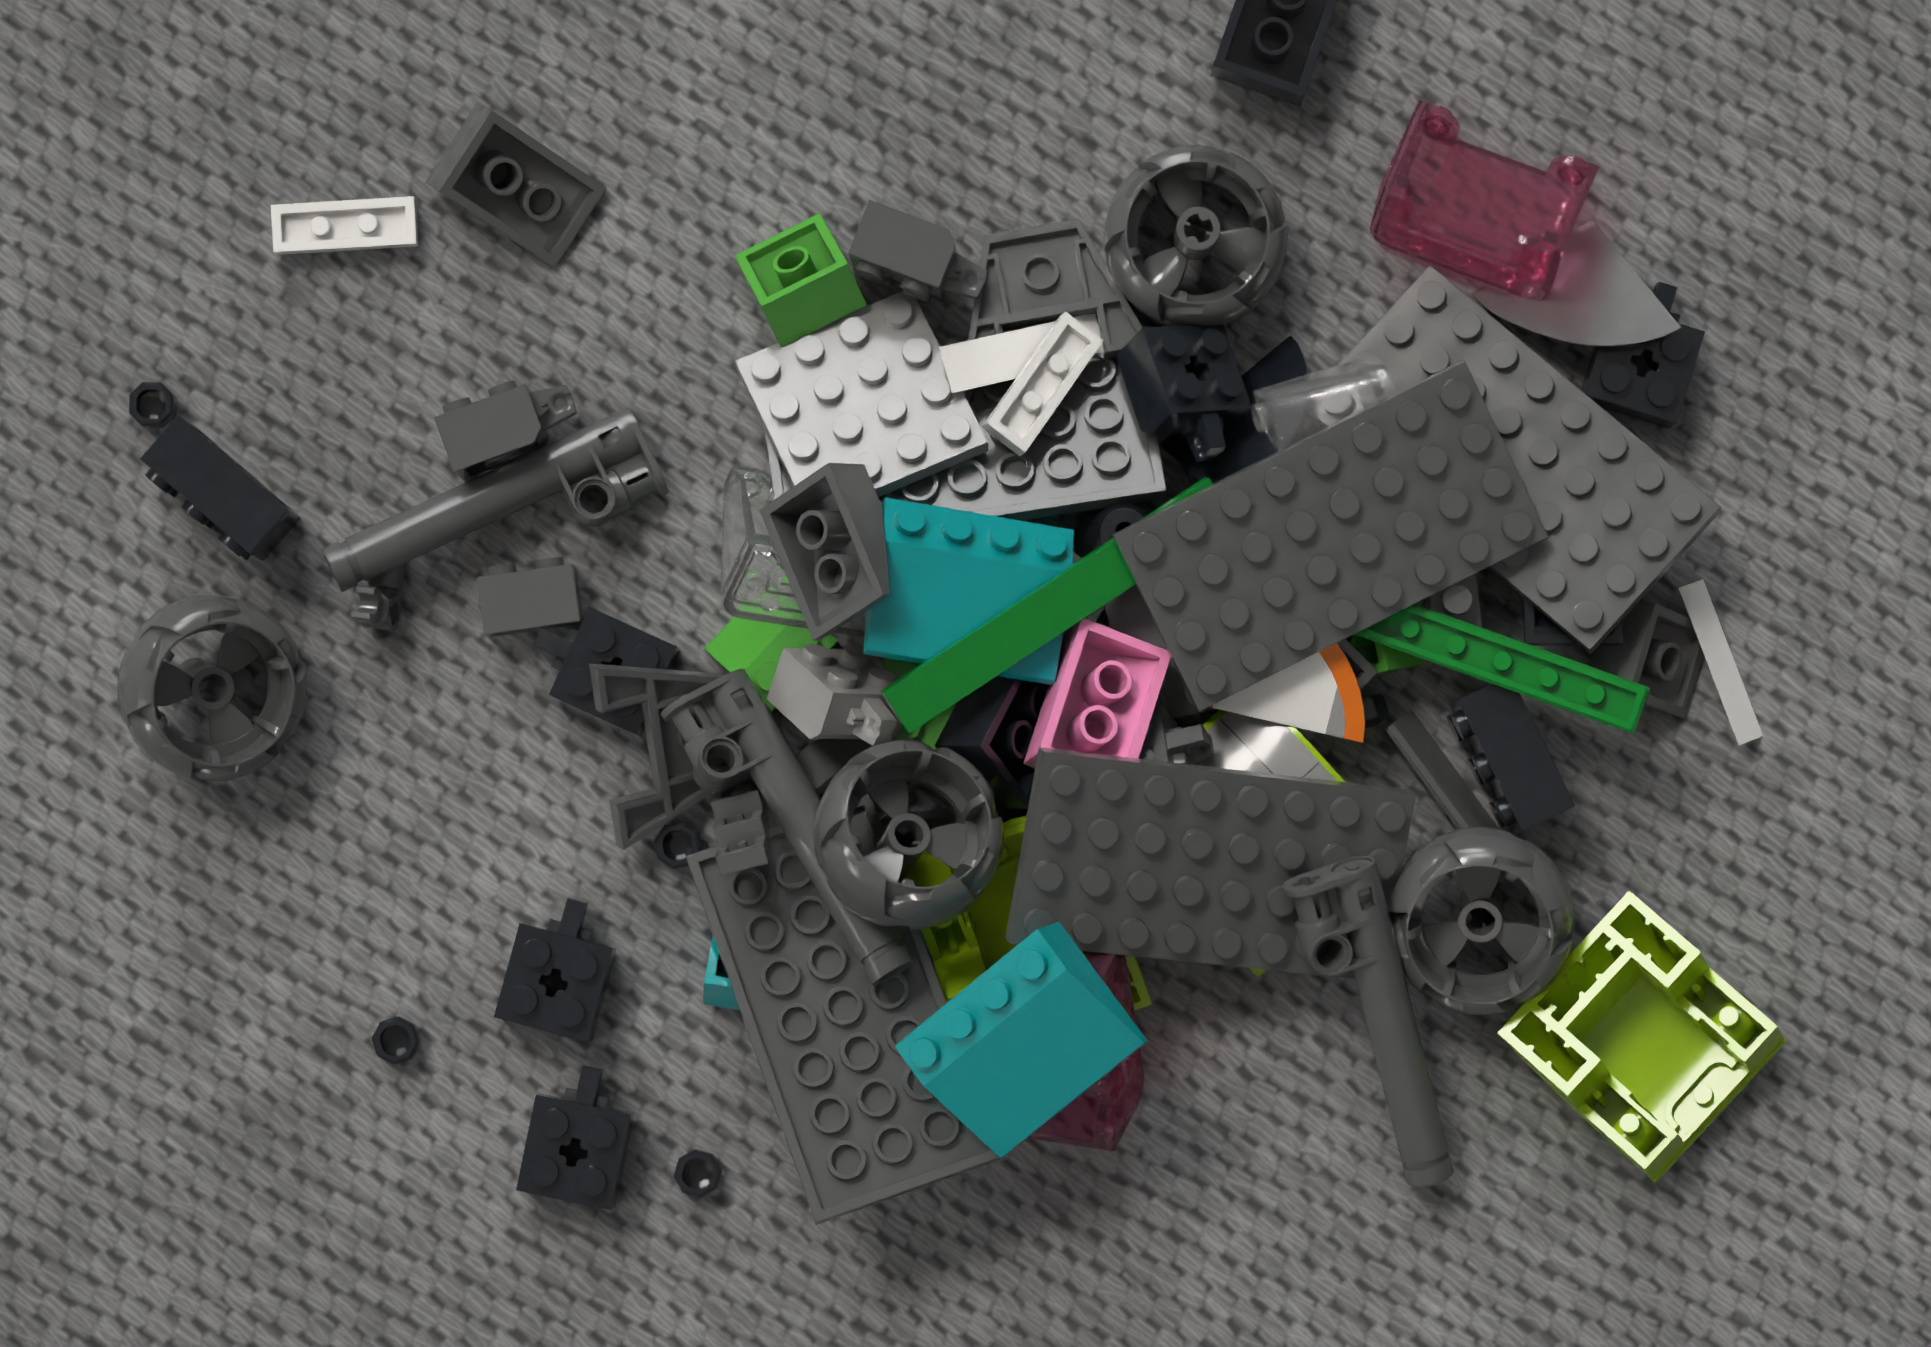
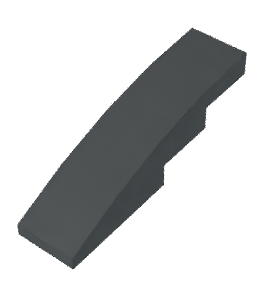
[710,777,770,876]

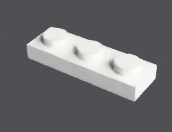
[271,196,419,255]
[982,311,1104,456]

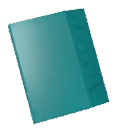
[863,497,1074,685]
[894,922,1148,1158]

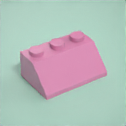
[1023,618,1171,768]

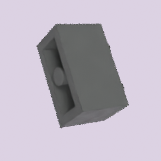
[477,557,583,637]

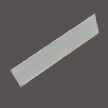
[939,314,1104,393]
[1679,579,1763,746]

